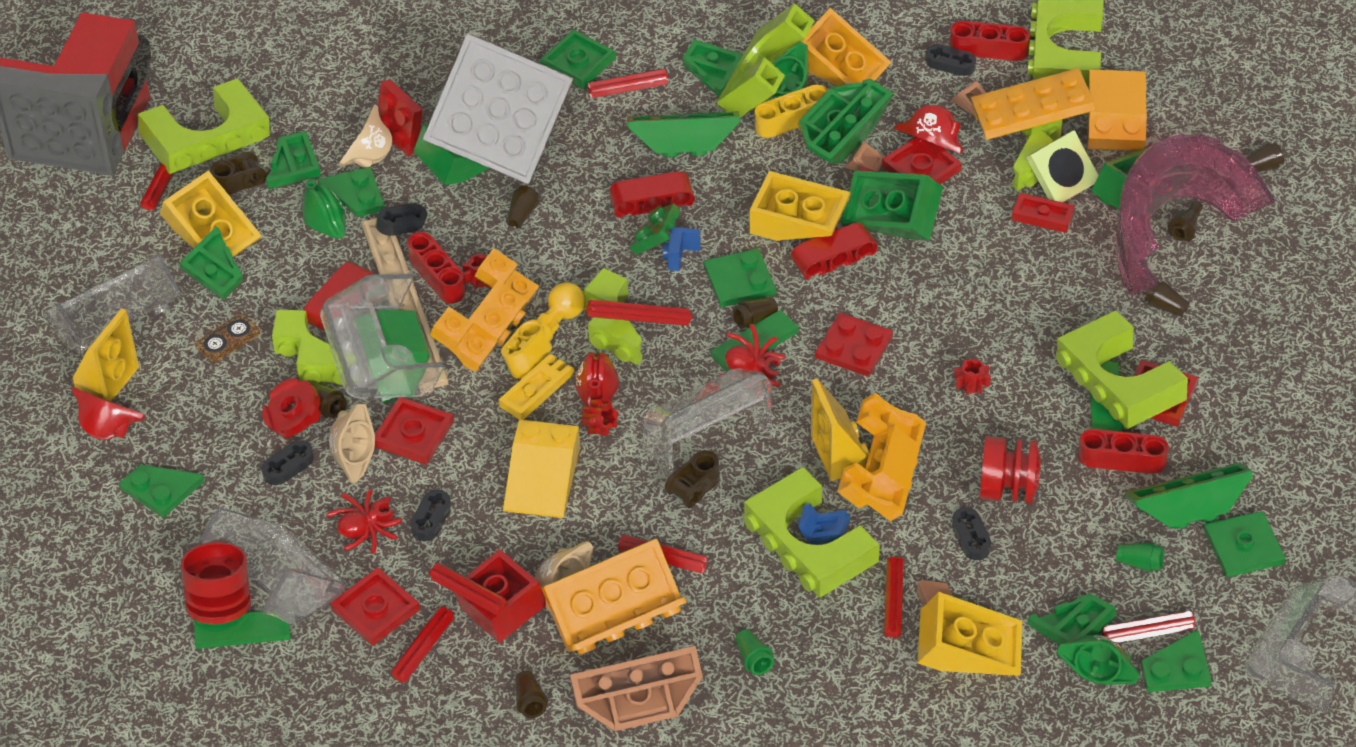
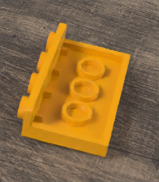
[971,68,1095,140]
[541,539,687,655]

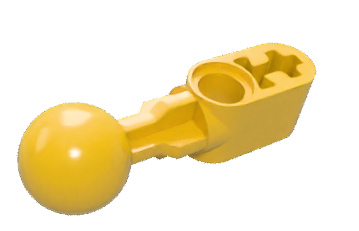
[501,282,585,379]

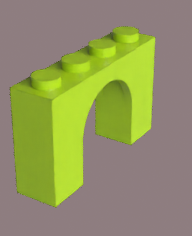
[1027,0,1104,88]
[716,3,814,118]
[138,78,270,174]
[1056,310,1188,429]
[743,467,880,598]

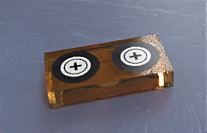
[195,313,260,365]

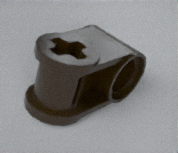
[210,151,267,195]
[664,450,720,509]

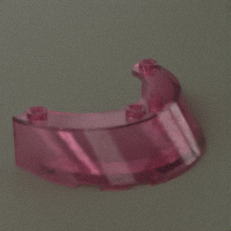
[1116,134,1276,296]

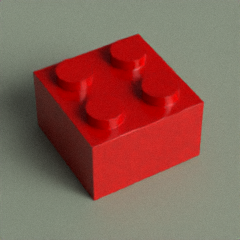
[454,549,546,643]

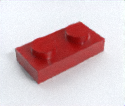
[1012,193,1075,233]

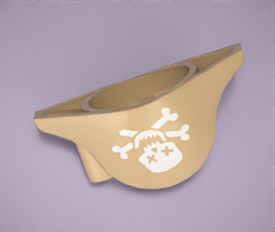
[339,104,392,168]
[329,404,375,483]
[535,541,594,614]

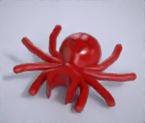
[719,324,786,399]
[326,489,402,554]

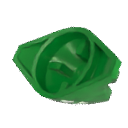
[764,42,809,102]
[302,180,346,239]
[1057,635,1140,685]

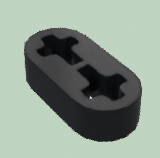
[925,44,976,76]
[375,203,428,236]
[261,440,314,485]
[410,489,451,542]
[952,507,991,560]

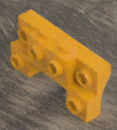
[430,248,539,372]
[837,393,926,521]

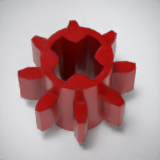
[462,254,490,290]
[954,359,991,395]
[580,399,619,436]

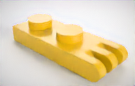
[499,354,575,420]

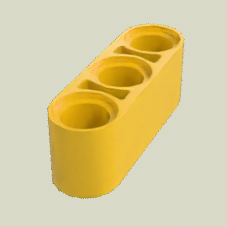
[755,85,828,138]

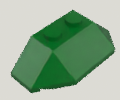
[798,79,893,164]
[627,111,740,157]
[355,307,430,403]
[1125,462,1253,529]

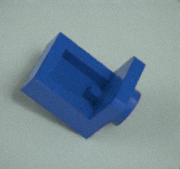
[663,227,701,271]
[798,504,851,545]

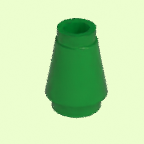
[1116,542,1165,573]
[735,629,774,675]

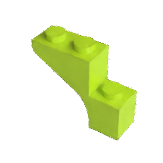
[1012,119,1063,191]
[584,268,643,365]
[272,310,359,385]

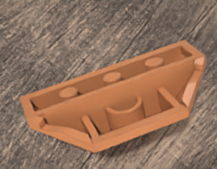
[570,646,703,731]

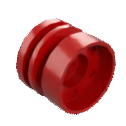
[980,435,1041,504]
[181,542,251,624]

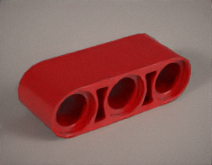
[949,21,1030,61]
[609,171,695,218]
[791,223,878,280]
[407,232,465,304]
[303,261,376,333]
[1078,429,1169,474]

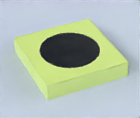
[1026,130,1099,203]

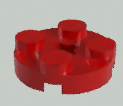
[262,378,321,438]

